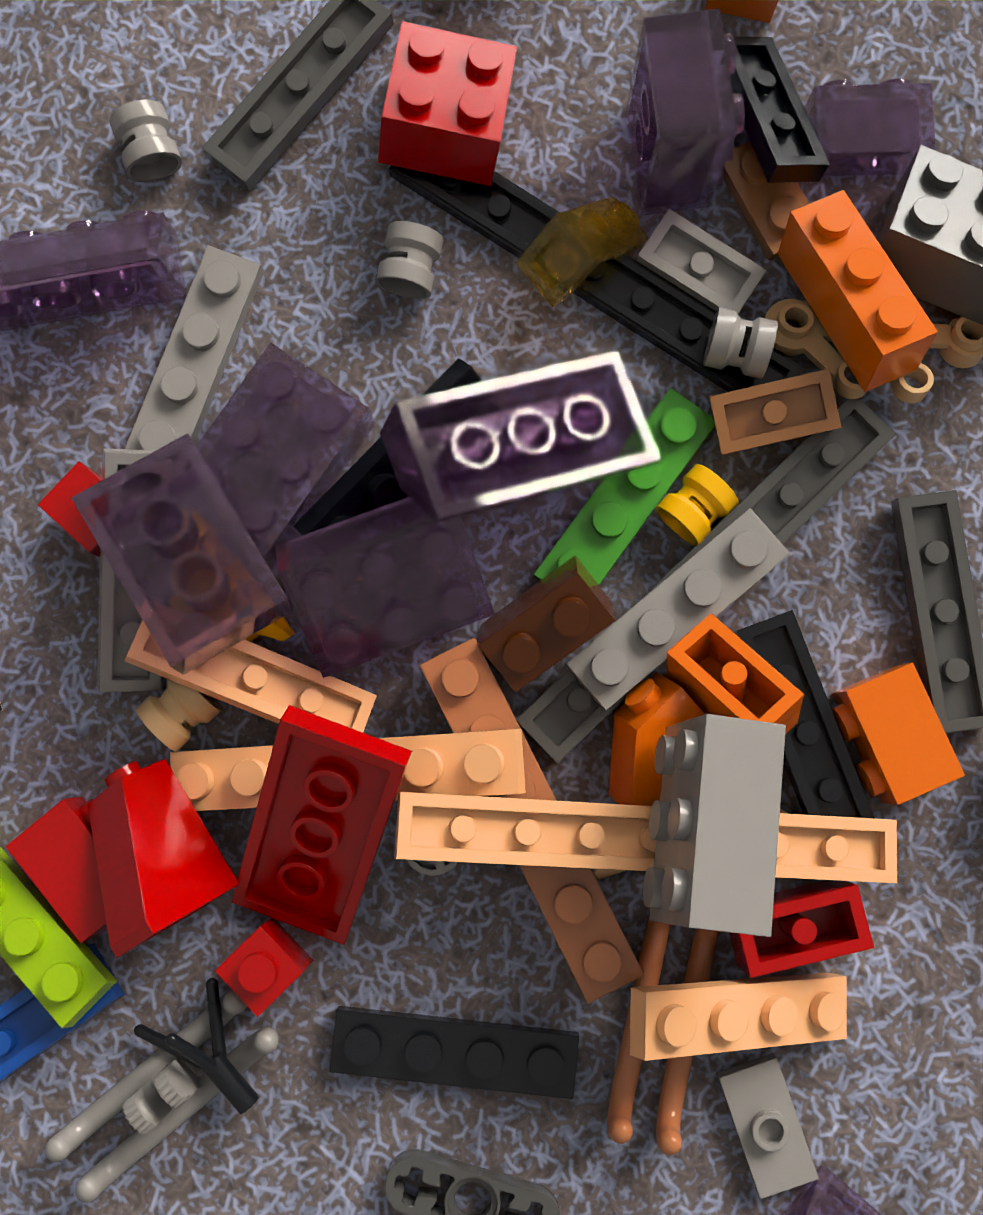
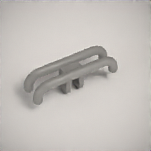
[45,989,279,1203]

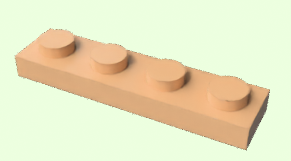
[124,600,377,732]
[630,973,847,1061]

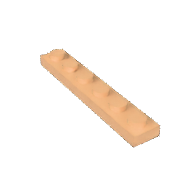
[170,729,526,811]

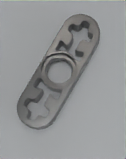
[385,1149,560,1215]

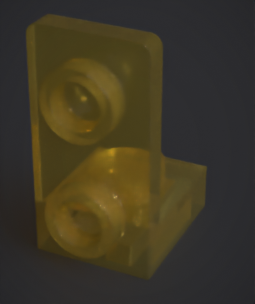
[515,197,648,307]

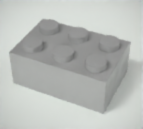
[643,714,786,937]

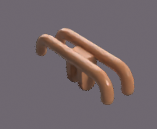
[607,913,720,1156]

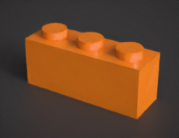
[777,190,938,392]

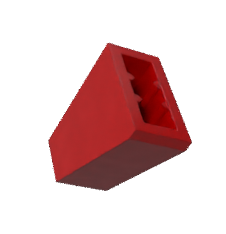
[87,759,239,958]

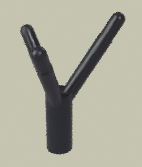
[134,978,259,1114]

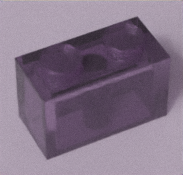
[804,78,936,176]

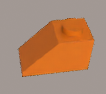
[608,672,705,806]

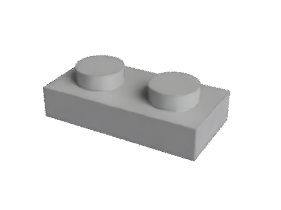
[636,209,767,314]

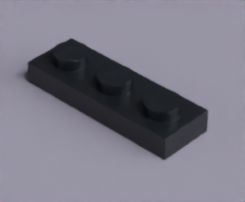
[713,36,830,183]

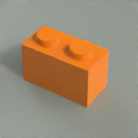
[667,613,804,734]
[832,662,965,805]

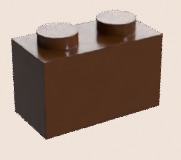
[478,555,615,692]

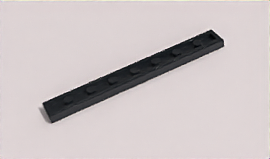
[389,165,805,392]

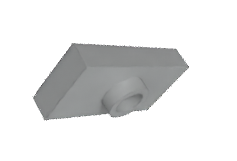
[716,1053,819,1199]

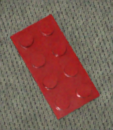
[231,705,412,945]

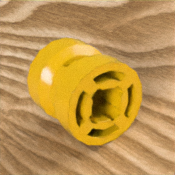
[655,464,739,546]

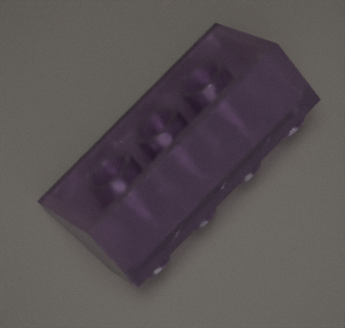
[0,210,187,332]
[380,350,662,523]

